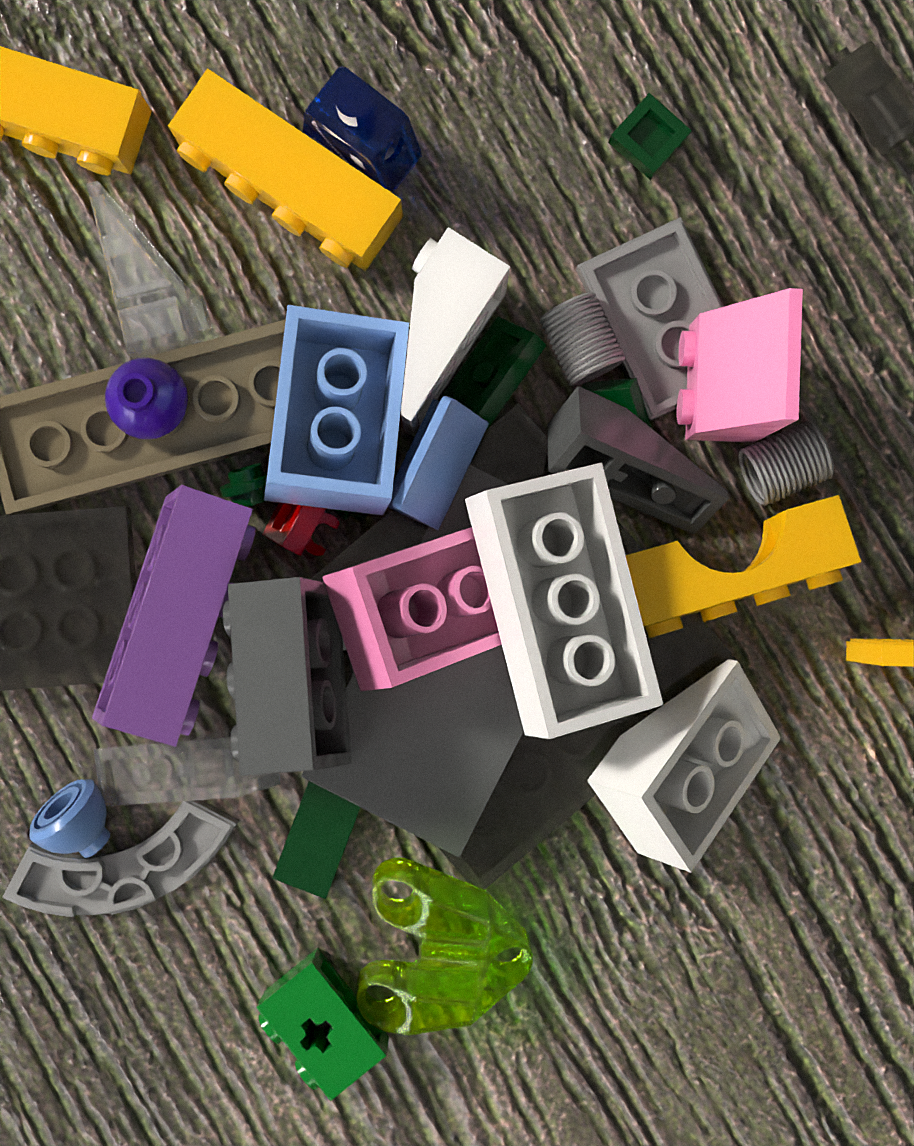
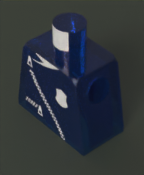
[303,66,422,193]

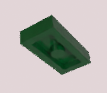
[438,317,547,434]

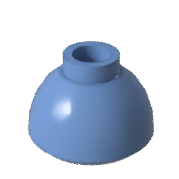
[29,779,110,858]

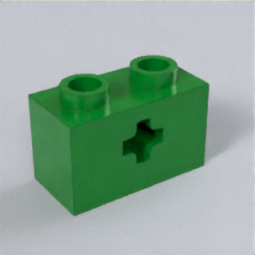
[256,948,389,1101]

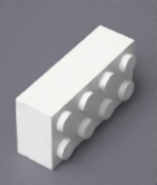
[465,462,663,739]

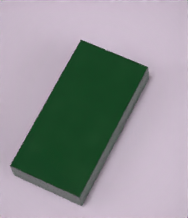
[272,781,361,899]

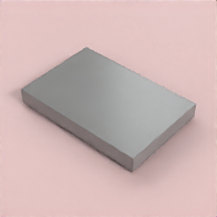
[576,217,723,422]

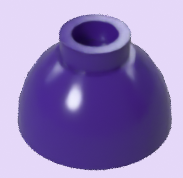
[105,357,188,439]

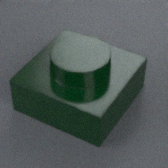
[608,93,692,180]

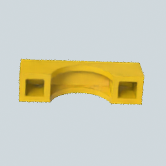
[625,495,861,638]

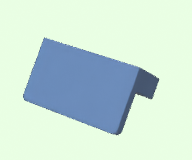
[388,396,489,530]

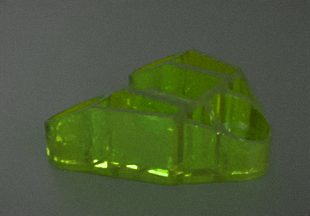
[356,857,533,1036]

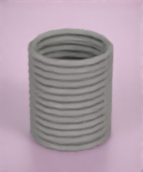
[539,292,626,386]
[738,421,834,506]

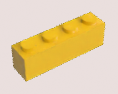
[0,46,152,176]
[168,68,403,271]

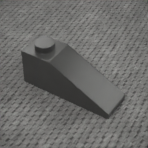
[547,386,729,534]

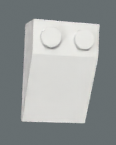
[401,227,510,437]
[587,659,781,873]

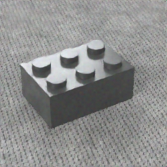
[223,577,351,776]

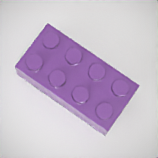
[92,485,256,747]

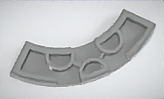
[2,794,240,917]

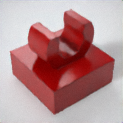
[262,503,340,556]

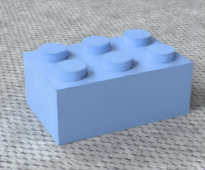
[264,305,409,515]

